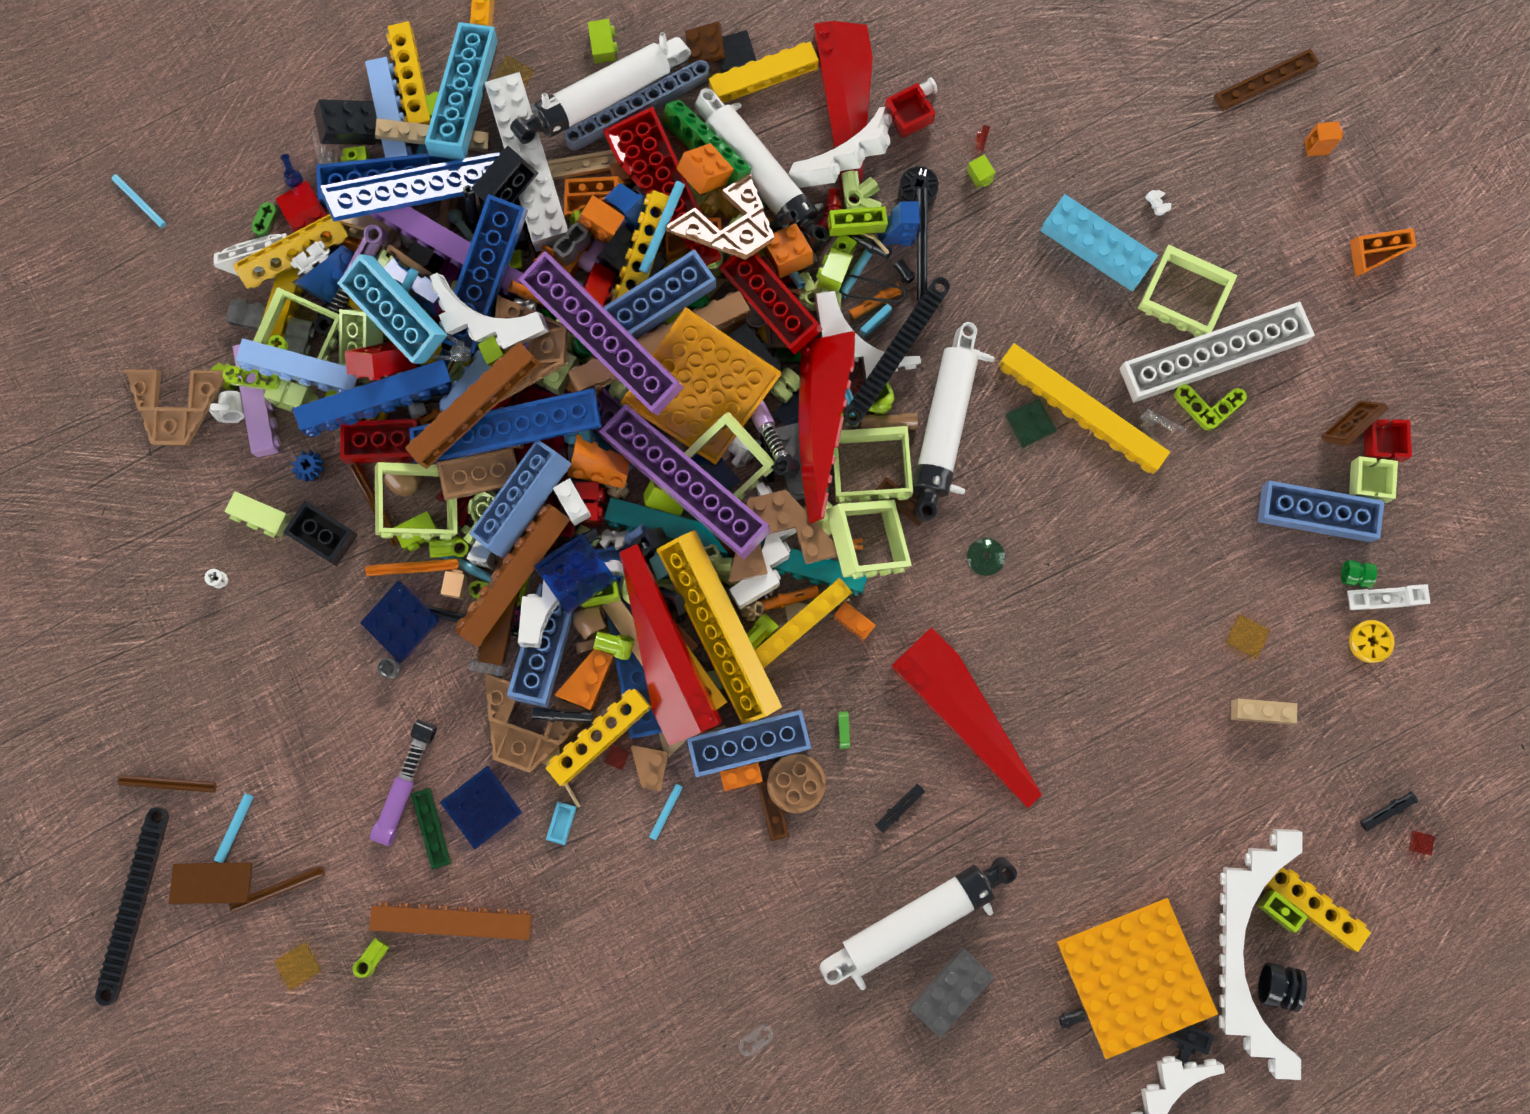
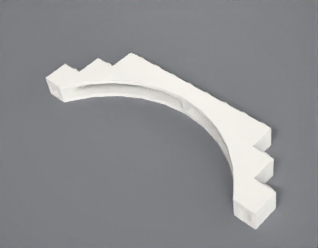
[1219,829,1303,1080]

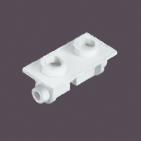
[291,240,330,275]

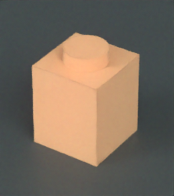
[441,569,468,600]

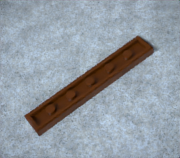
[1214,48,1319,112]

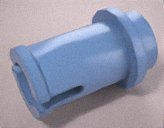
[624,524,648,545]

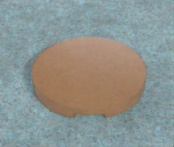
[386,244,434,281]
[767,754,826,813]

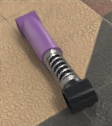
[370,719,437,847]

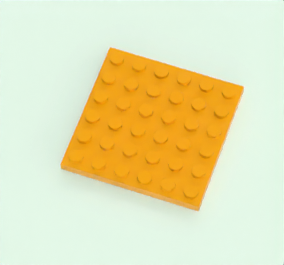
[620,307,781,465]
[1056,898,1218,1059]

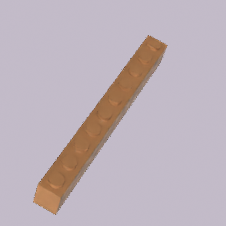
[568,291,750,392]

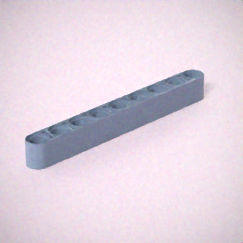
[565,60,709,151]

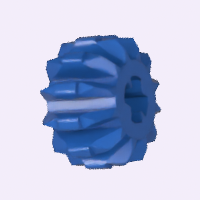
[291,450,325,483]

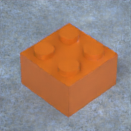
[677,143,734,195]
[575,195,625,243]
[764,224,813,278]

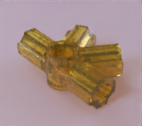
[699,185,741,220]

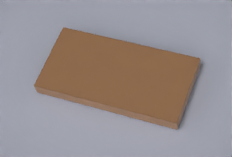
[436,447,517,501]

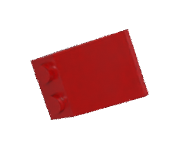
[275,180,328,232]

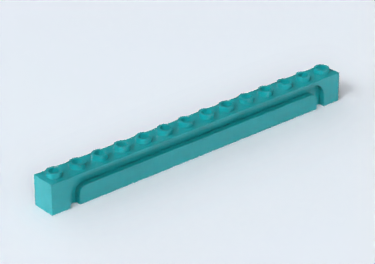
[604,497,867,596]

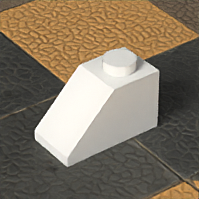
[467,540,496,569]

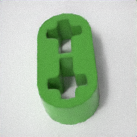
[251,202,278,237]
[838,711,850,749]

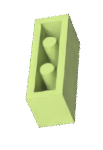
[225,491,292,538]

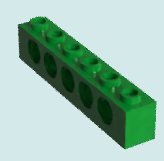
[661,100,752,186]

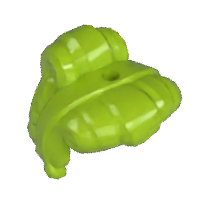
[869,382,894,415]

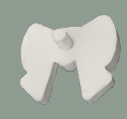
[1145,190,1171,216]
[600,529,627,550]

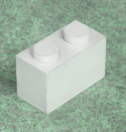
[553,478,591,526]

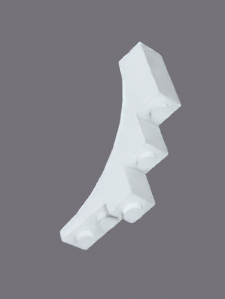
[789,107,892,188]
[430,273,550,351]
[814,291,921,380]
[729,482,796,610]
[518,551,624,648]
[1130,1056,1225,1114]

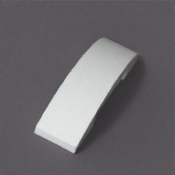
[1347,584,1430,610]

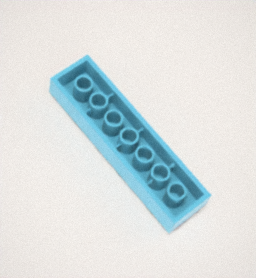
[425,22,498,160]

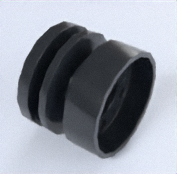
[897,166,939,211]
[1258,962,1307,1012]

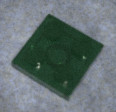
[1005,398,1057,449]

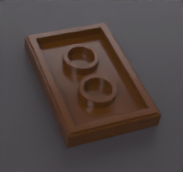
[1321,400,1389,446]

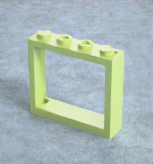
[1137,245,1237,337]
[253,287,339,386]
[685,412,774,501]
[833,426,913,504]
[375,462,458,540]
[826,500,912,579]

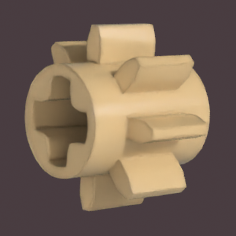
[605,482,629,499]
[740,600,764,621]

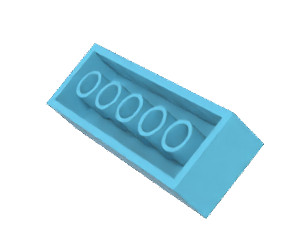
[1040,194,1158,292]
[337,254,447,364]

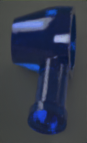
[280,154,303,188]

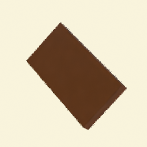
[169,862,253,905]

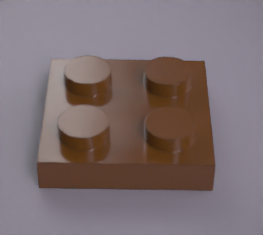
[685,21,725,64]

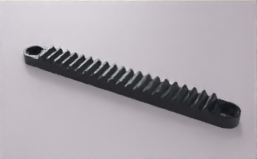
[843,277,950,427]
[95,807,169,1006]

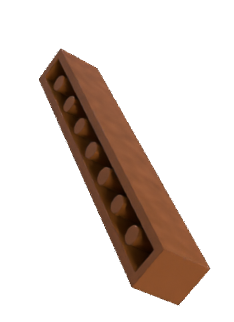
[405,341,541,469]
[455,504,570,647]
[369,901,534,940]

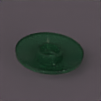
[967,538,1005,576]

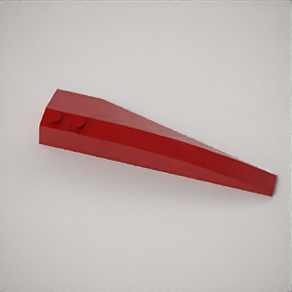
[814,21,873,202]
[603,106,722,266]
[799,331,855,524]
[620,544,722,746]
[890,627,1042,808]

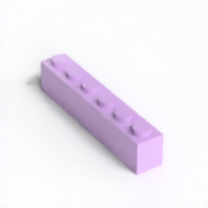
[232,345,281,458]

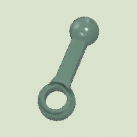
[448,209,474,243]

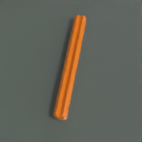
[365,559,460,576]

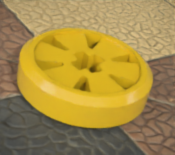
[1349,620,1394,663]

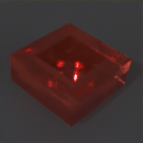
[975,125,990,151]
[604,745,630,771]
[1409,831,1435,856]

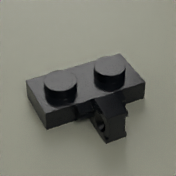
[659,586,686,624]
[1167,1025,1214,1063]

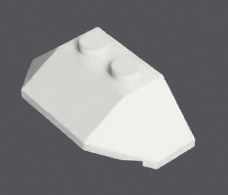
[214,233,287,276]

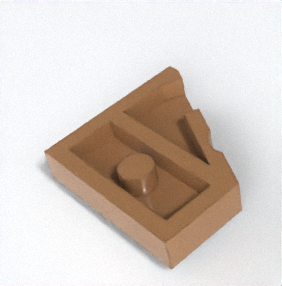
[631,745,669,791]

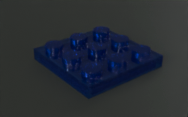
[534,533,617,614]
[360,581,440,663]
[440,766,523,850]

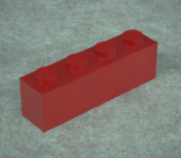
[583,262,615,307]

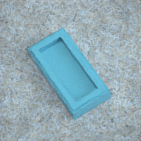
[860,304,892,338]
[546,801,577,845]

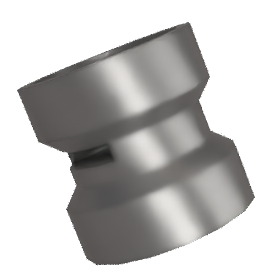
[377,658,401,679]

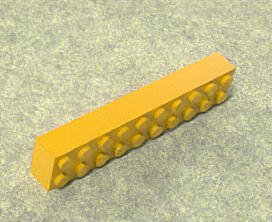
[656,530,782,725]

